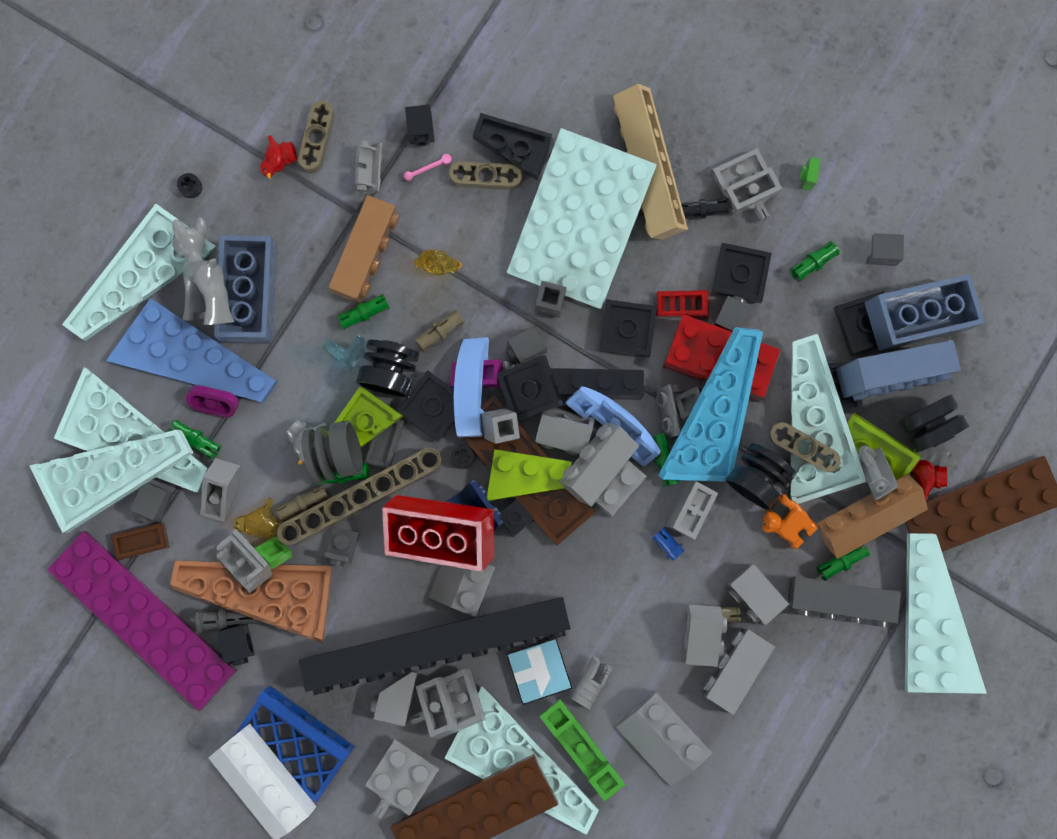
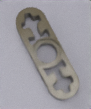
[298,101,335,173]
[449,162,522,190]
[769,422,840,472]

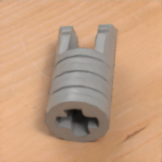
[570,657,612,710]

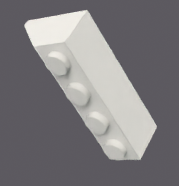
[209,724,316,839]

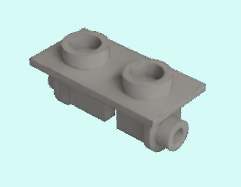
[354,141,382,196]
[656,384,686,439]
[858,446,899,500]

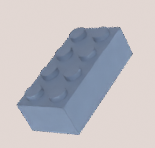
[214,235,277,343]
[865,274,985,351]
[836,340,961,401]

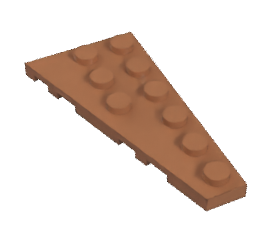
[170,561,332,644]

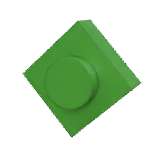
[799,157,820,190]
[254,536,292,570]

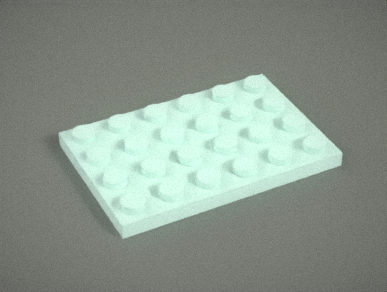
[507,128,657,309]

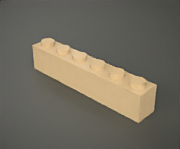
[613,84,688,240]

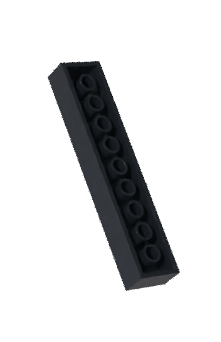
[299,597,571,695]

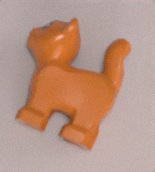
[762,494,818,549]

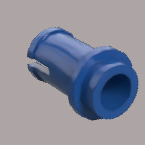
[652,527,685,561]

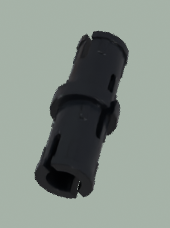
[681,198,729,219]

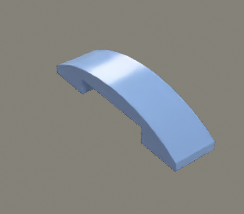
[454,337,489,438]
[565,386,661,467]

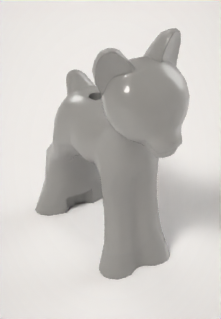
[172,218,234,325]

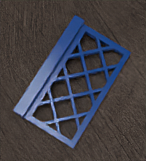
[233,686,355,802]

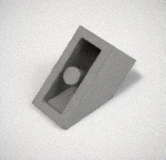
[200,458,240,523]
[371,670,419,726]

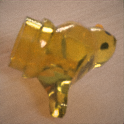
[414,249,462,276]
[233,497,280,540]

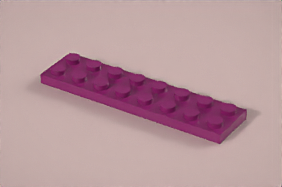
[47,531,237,711]

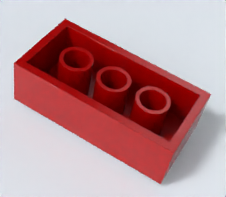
[663,314,781,402]
[382,495,494,571]

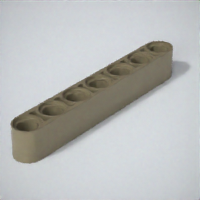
[277,448,442,546]

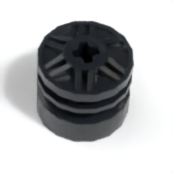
[356,339,419,398]
[726,443,797,511]

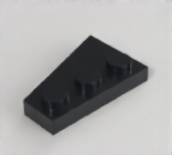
[473,113,552,180]

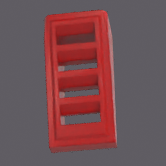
[656,290,710,318]

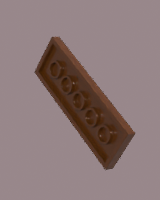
[455,395,596,546]
[904,456,1057,552]
[390,754,558,839]

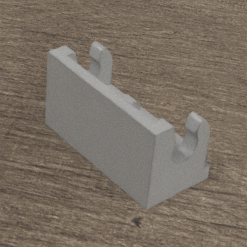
[664,481,718,540]
[216,530,272,593]

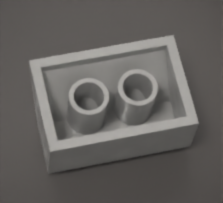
[616,690,712,787]

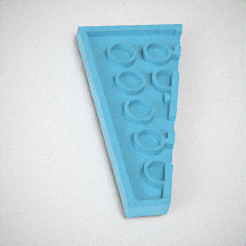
[658,327,763,482]

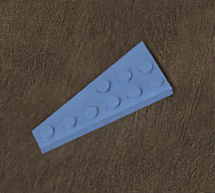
[106,298,278,403]

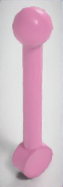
[403,154,452,181]

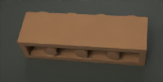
[328,195,400,303]
[817,474,928,559]

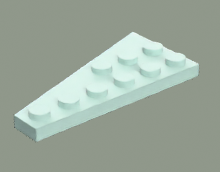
[62,204,218,341]
[790,334,866,504]
[54,367,209,493]
[30,430,193,533]
[905,533,987,694]
[445,686,599,835]

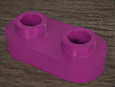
[186,385,239,418]

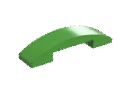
[539,699,625,802]

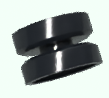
[899,394,970,453]

